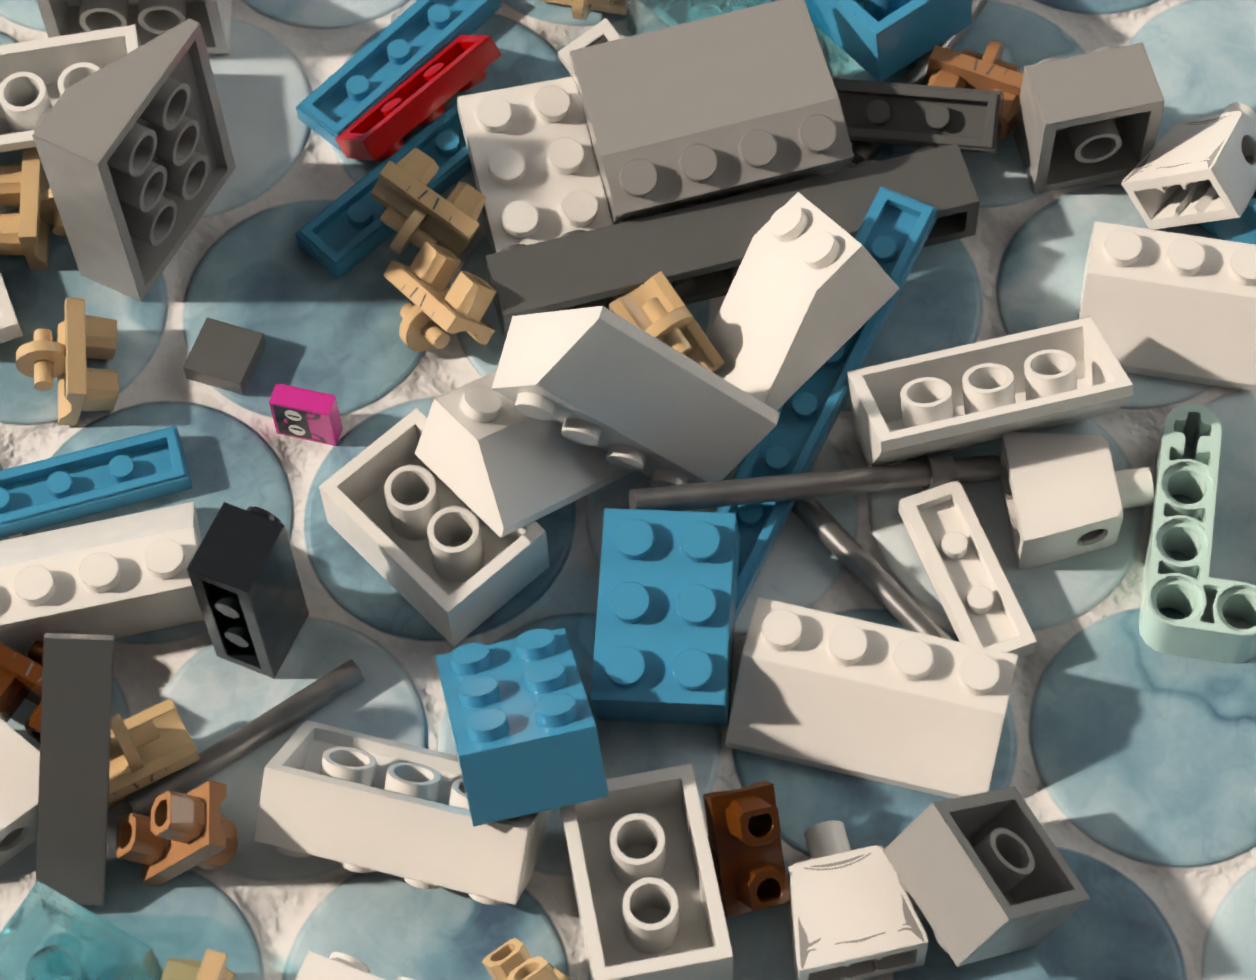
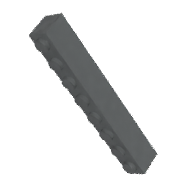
[486,143,980,341]

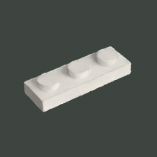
[898,479,1037,659]

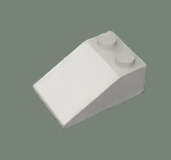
[708,192,900,411]

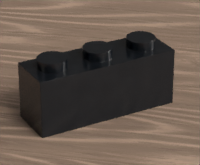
[187,502,309,679]

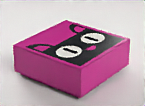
[269,384,343,446]

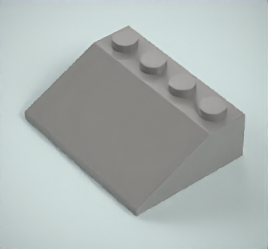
[570,0,854,225]
[32,18,236,302]

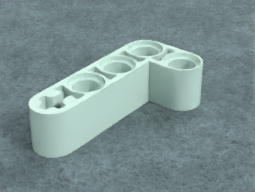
[1138,403,1256,663]

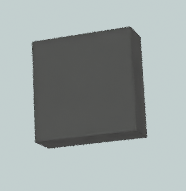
[183,317,266,395]

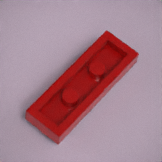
[335,35,502,162]

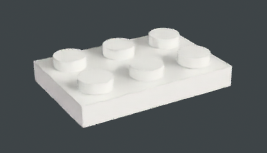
[457,77,613,253]

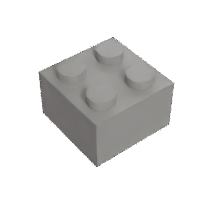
[1014,42,1165,194]
[883,786,1090,967]

